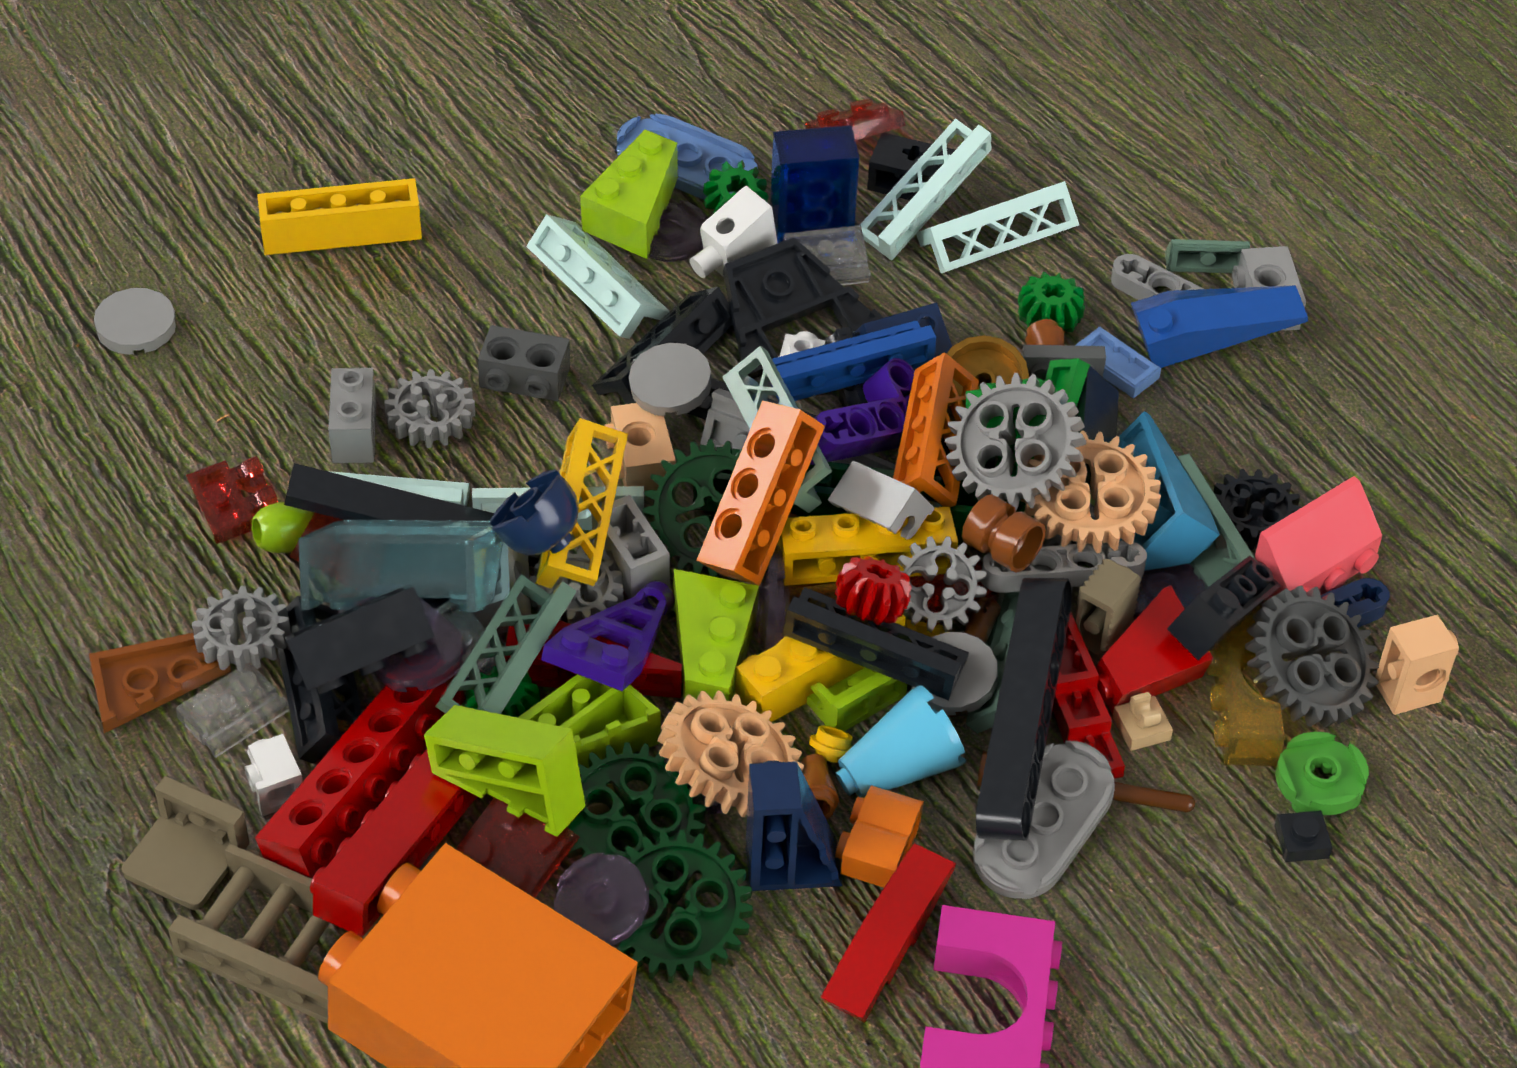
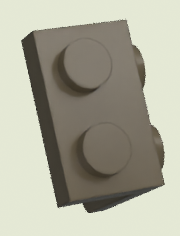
[121,776,250,910]

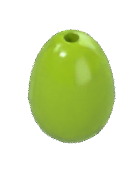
[252,502,324,553]

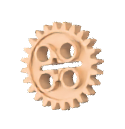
[1020,431,1161,553]
[658,691,804,817]

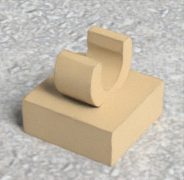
[1112,692,1173,751]

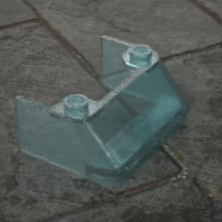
[299,520,503,612]

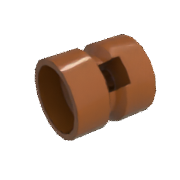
[962,494,1046,573]

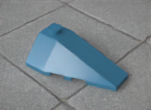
[1119,411,1220,571]

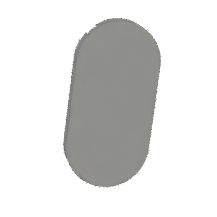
[973,741,1115,899]

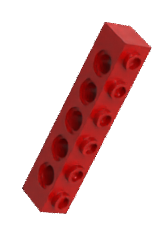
[255,656,466,879]

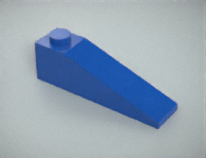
[1131,285,1309,368]

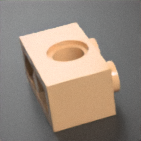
[604,403,676,492]
[1375,614,1459,715]

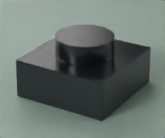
[1274,811,1333,862]

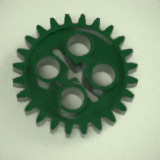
[642,439,742,577]
[559,742,706,882]
[600,830,753,983]

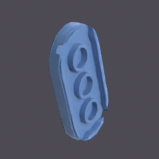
[616,114,758,200]

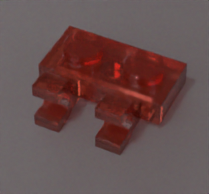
[186,456,278,545]

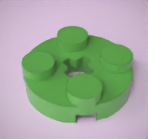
[1275,732,1369,815]

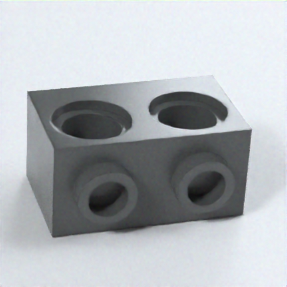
[478,325,570,401]

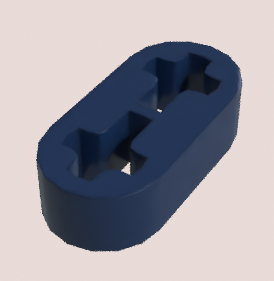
[1321,578,1390,627]

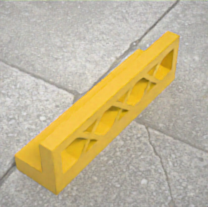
[535,418,628,589]

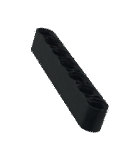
[976,578,1072,841]

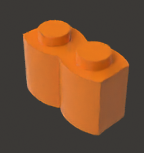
[835,785,924,888]

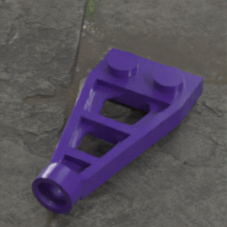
[541,581,674,691]

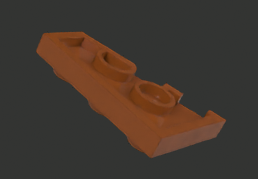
[89,633,231,733]

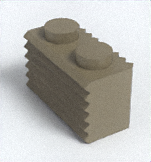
[1074,559,1142,661]

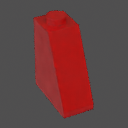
[1096,585,1214,713]

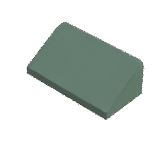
[1165,239,1250,273]

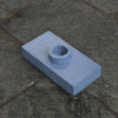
[1075,327,1161,399]

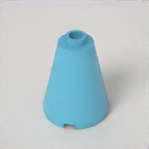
[835,685,967,798]

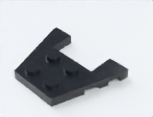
[723,237,883,379]

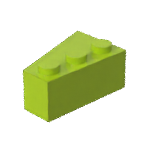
[580,129,678,259]
[673,569,759,701]
[518,674,661,768]
[424,705,586,837]

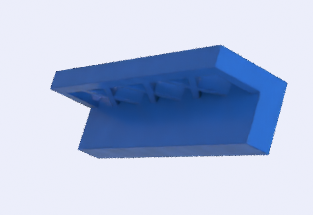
[763,321,936,402]

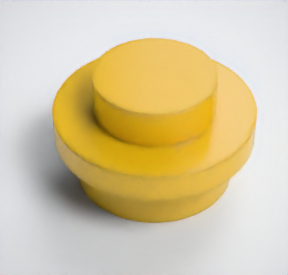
[809,725,853,763]

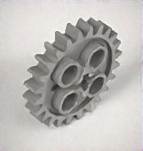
[945,373,1086,510]

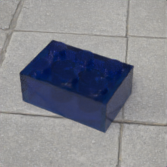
[770,125,860,248]

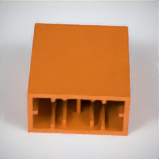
[318,843,638,1068]

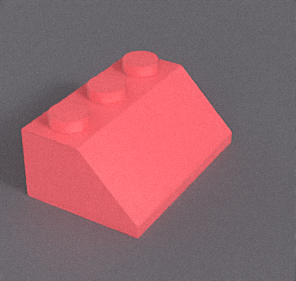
[1255,476,1382,601]

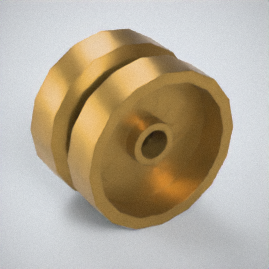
[947,335,1029,422]

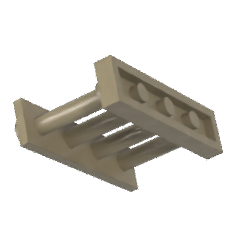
[168,844,384,1024]

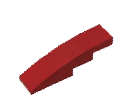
[1052,612,1125,779]
[820,843,956,1023]

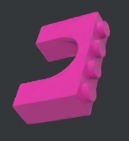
[920,905,1062,1068]

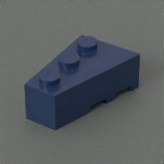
[746,761,843,891]

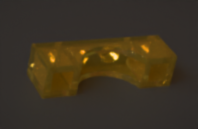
[1207,600,1285,766]

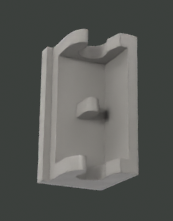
[828,461,935,540]

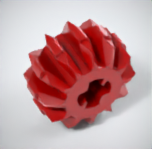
[835,556,912,625]

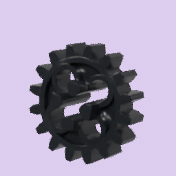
[1213,469,1302,550]

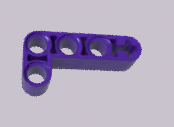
[810,358,914,465]

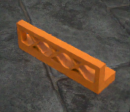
[893,352,979,508]

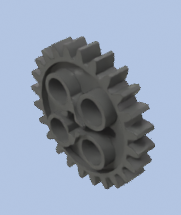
[1245,586,1379,728]

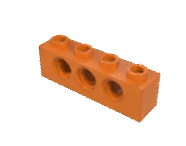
[696,400,825,586]

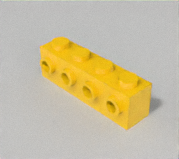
[257,178,422,255]
[777,506,958,586]
[735,615,906,722]

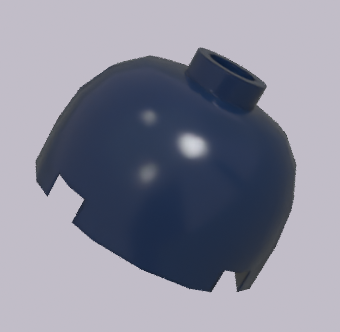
[490,469,579,555]

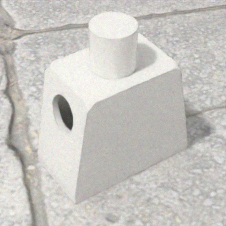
[690,186,778,278]

